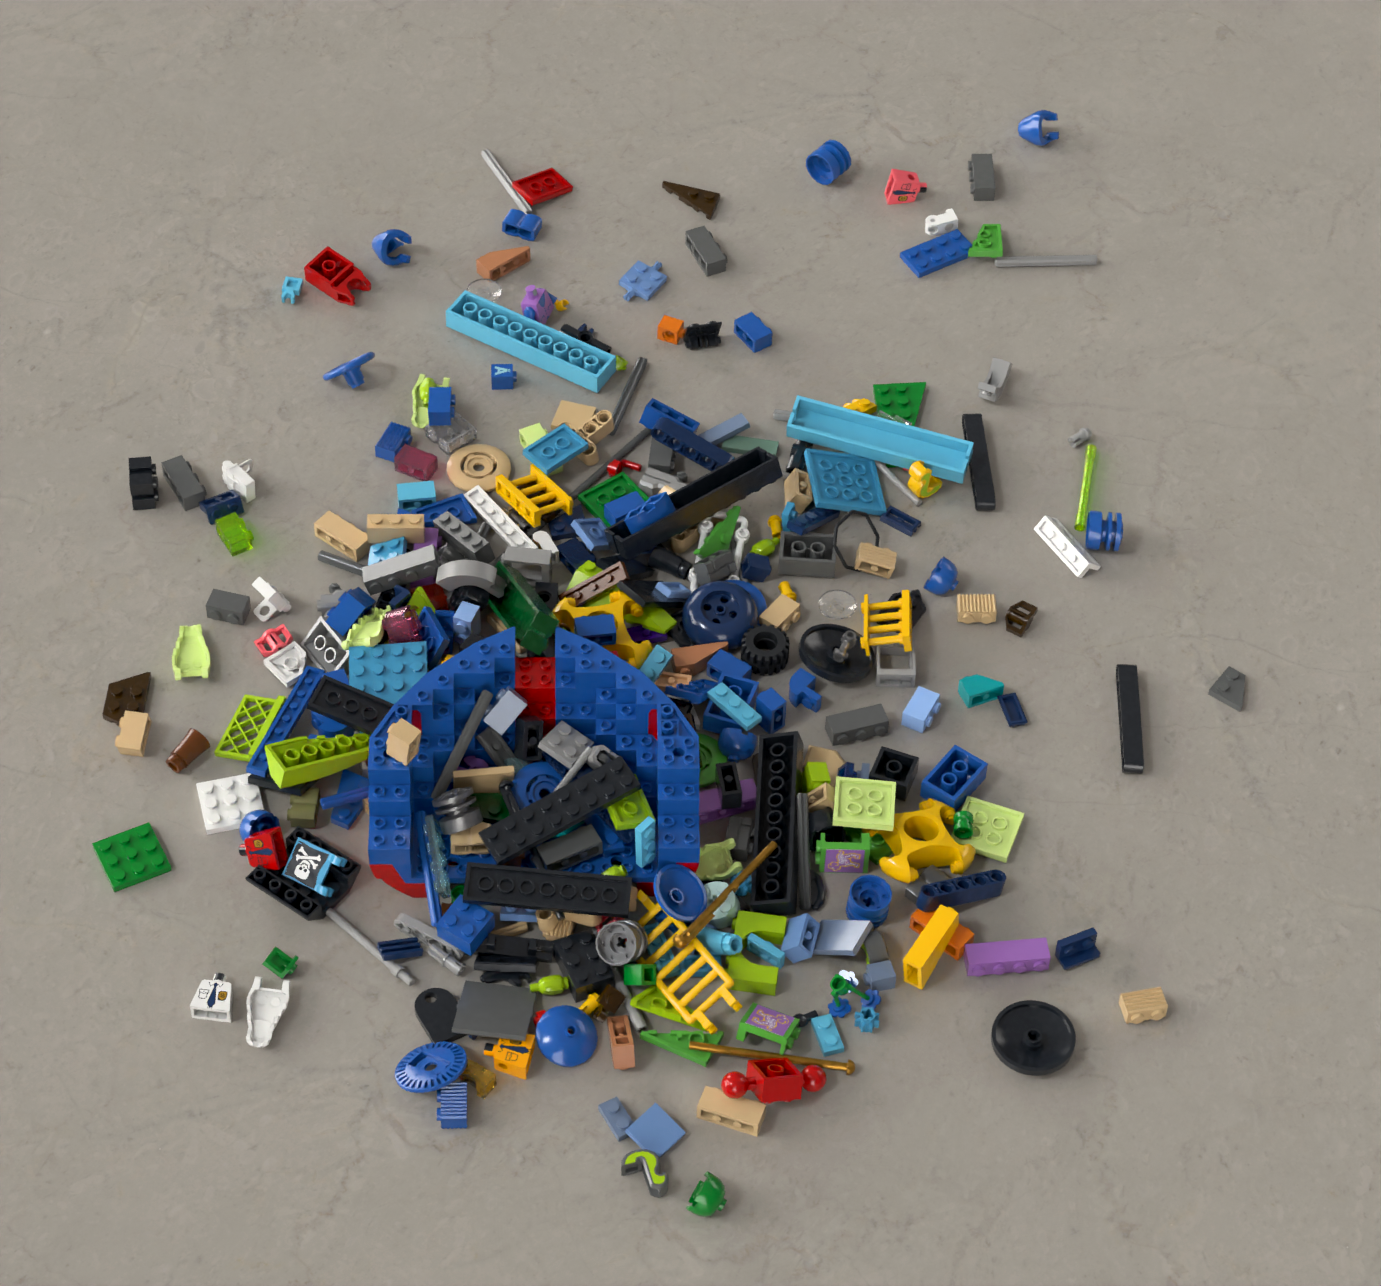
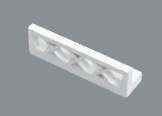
[1034,515,1101,578]

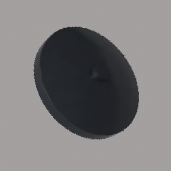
[798,624,875,683]
[991,1000,1076,1076]

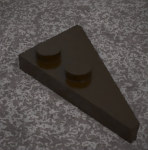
[662,181,720,220]

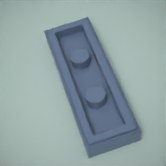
[698,413,750,445]

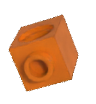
[657,315,686,345]

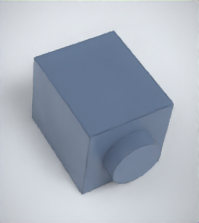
[863,960,896,991]

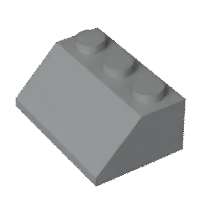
[299,616,349,675]

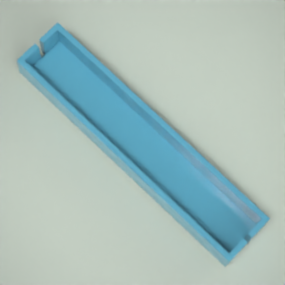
[786,395,974,484]

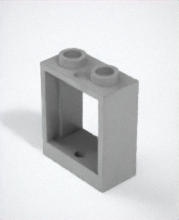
[501,546,552,588]
[875,640,916,688]

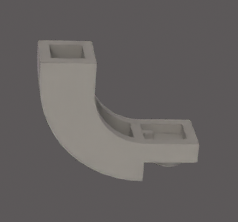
[978,357,1013,402]
[436,560,506,598]

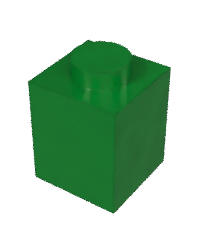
[624,964,656,985]

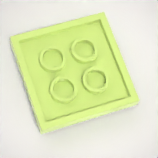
[832,776,896,831]
[951,796,1025,863]

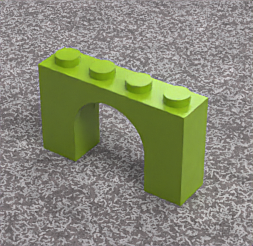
[724,910,787,996]

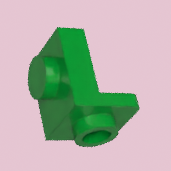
[262,946,299,979]

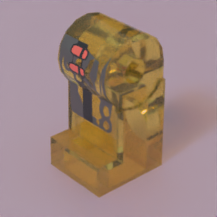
[458,1059,497,1099]

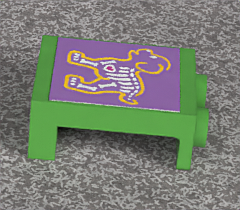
[815,833,870,873]
[736,1002,801,1055]

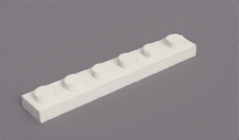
[464,485,538,549]

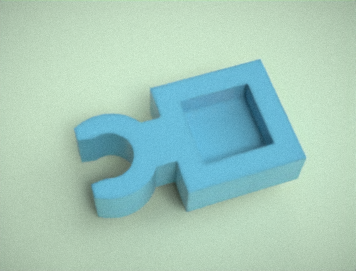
[281,276,303,304]

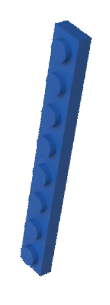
[246,666,325,777]

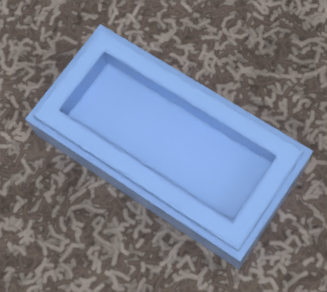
[655,582,691,598]

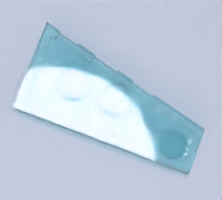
[423,815,451,899]

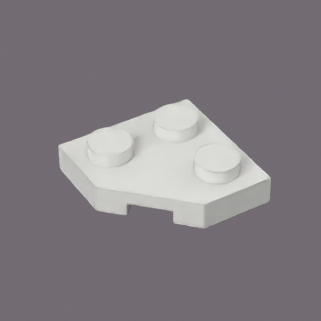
[264,641,307,688]

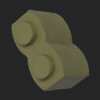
[287,788,321,828]

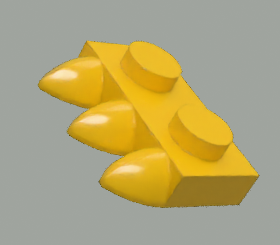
[843,398,877,415]

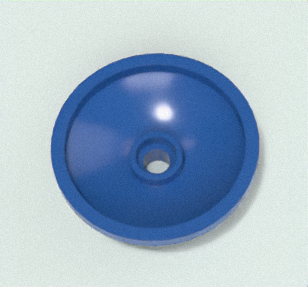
[653,864,707,922]
[535,1005,598,1067]

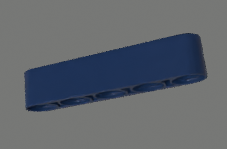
[651,417,735,472]
[916,869,1006,912]

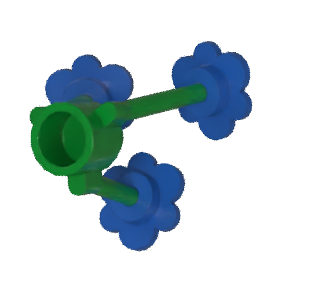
[828,970,881,1018]

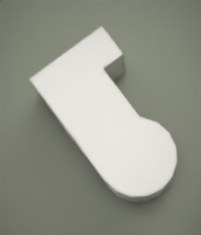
[925,208,958,236]
[533,531,559,567]

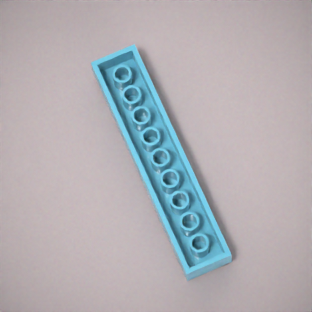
[446,290,616,393]

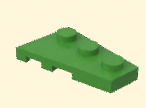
[968,224,1003,258]

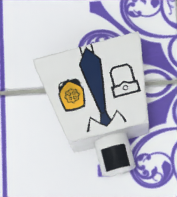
[190,973,233,1023]

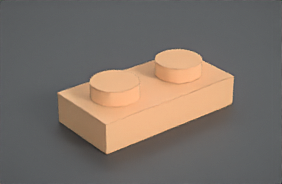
[655,671,692,692]

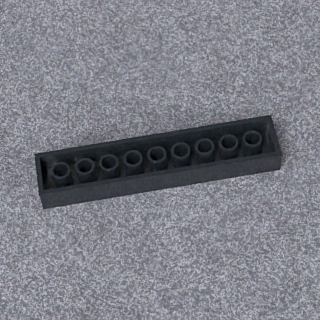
[750,731,804,916]

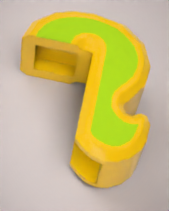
[908,460,943,498]

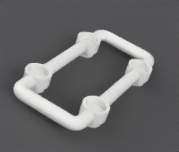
[688,511,750,593]

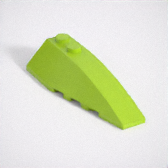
[566,560,677,634]
[265,733,370,789]

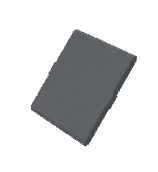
[452,980,537,1041]

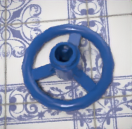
[323,352,375,389]

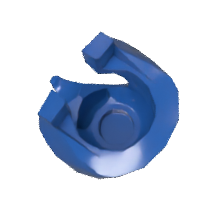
[1018,110,1059,146]
[371,229,412,266]

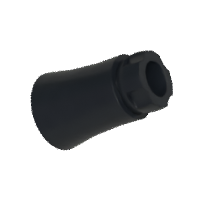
[648,543,693,580]

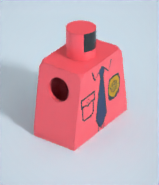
[884,169,927,205]

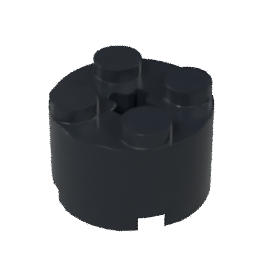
[808,807,846,852]

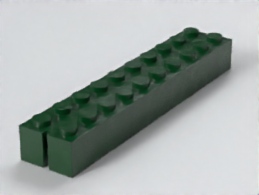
[488,560,559,656]

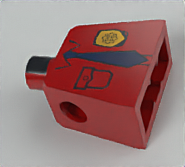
[239,826,288,870]

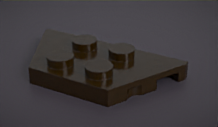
[102,672,151,726]

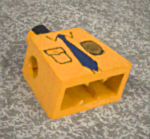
[484,1034,535,1080]

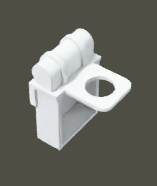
[222,459,256,503]
[252,576,291,622]

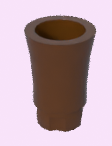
[166,728,210,773]

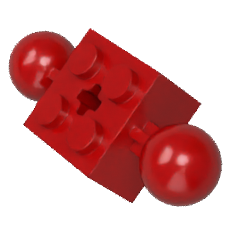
[721,1057,827,1104]

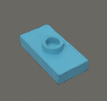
[746,933,785,969]

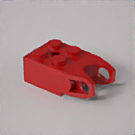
[304,246,372,306]

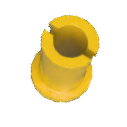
[767,515,783,539]
[778,581,797,601]
[579,993,601,1016]

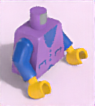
[521,285,569,325]

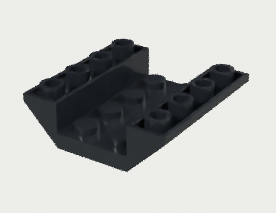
[245,826,361,921]

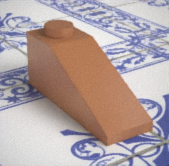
[476,246,530,283]
[671,641,728,676]
[607,1015,635,1070]

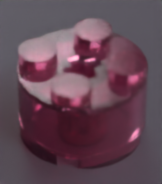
[382,605,422,644]

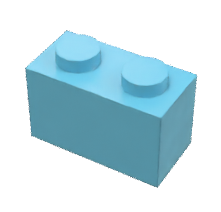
[397,481,436,512]

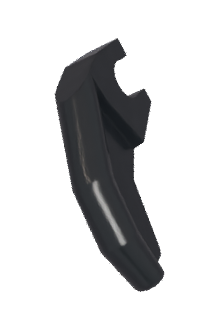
[810,869,826,911]
[480,971,532,987]

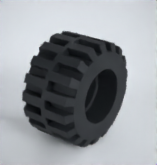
[741,624,790,676]

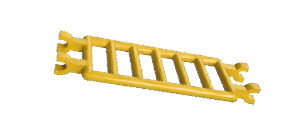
[611,890,743,1035]

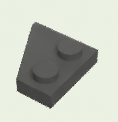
[1208,666,1246,712]

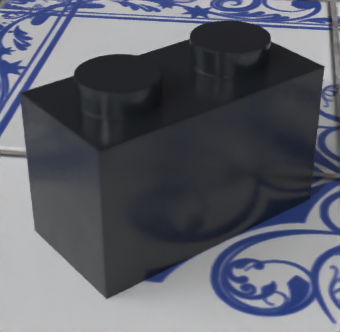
[514,715,544,761]
[715,761,742,810]

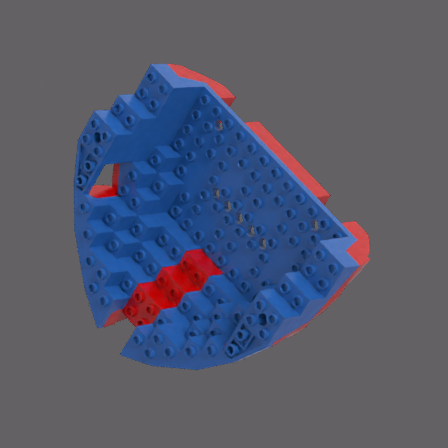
[368,626,700,898]

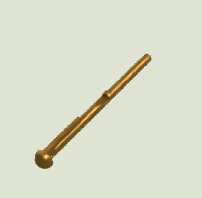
[673,841,778,949]
[689,1041,855,1075]

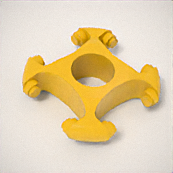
[552,590,653,670]
[862,798,976,884]

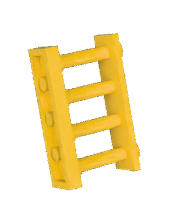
[496,464,574,528]
[860,590,912,656]

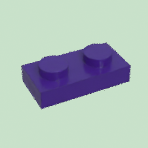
[626,625,667,644]

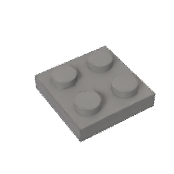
[538,721,594,769]

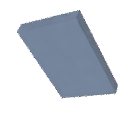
[813,920,873,956]

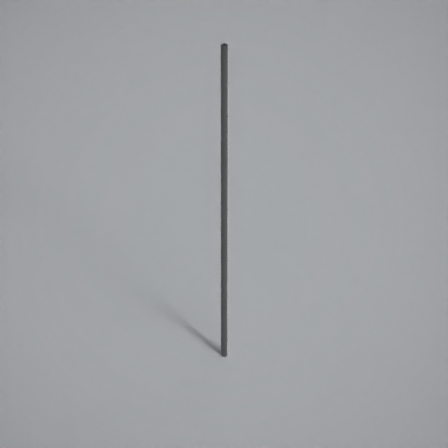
[402,428,652,643]

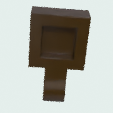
[592,984,626,1023]

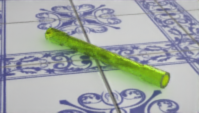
[1074,444,1097,531]

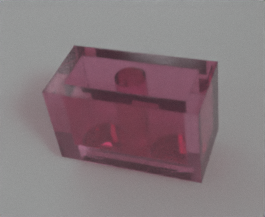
[394,444,438,481]

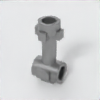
[502,506,531,533]
[833,631,857,662]

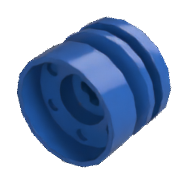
[806,140,851,185]
[1086,510,1123,551]
[846,875,892,928]

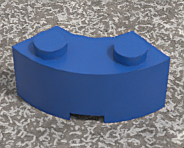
[624,492,676,534]

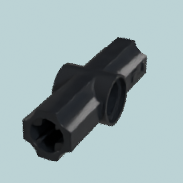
[560,324,612,353]
[786,439,813,473]

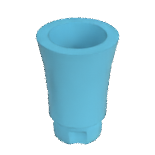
[697,927,743,955]

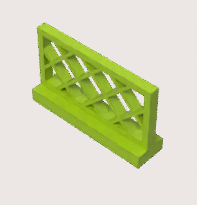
[214,694,287,762]

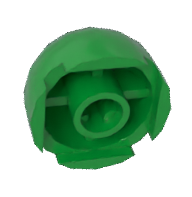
[686,1171,727,1217]

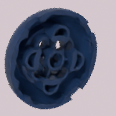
[682,581,758,651]

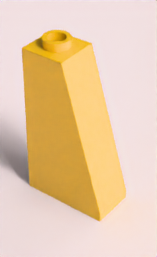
[903,905,959,990]

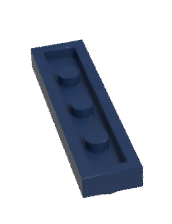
[786,507,840,536]

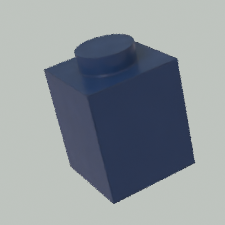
[740,552,772,583]

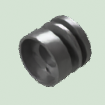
[432,787,484,835]
[596,920,648,966]

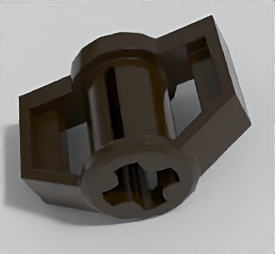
[1005,600,1038,638]

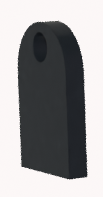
[415,988,467,1045]

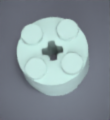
[704,881,740,929]

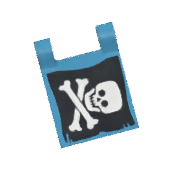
[282,837,347,897]

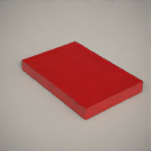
[512,168,573,206]

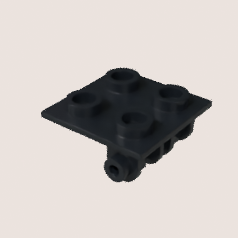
[683,321,722,350]

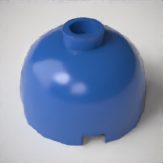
[923,556,959,595]
[718,728,758,763]
[239,809,280,843]

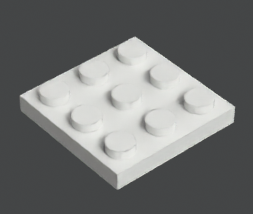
[196,773,264,835]

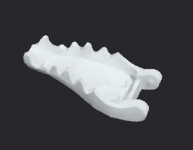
[246,976,291,1047]

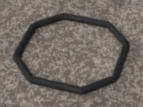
[833,510,880,572]

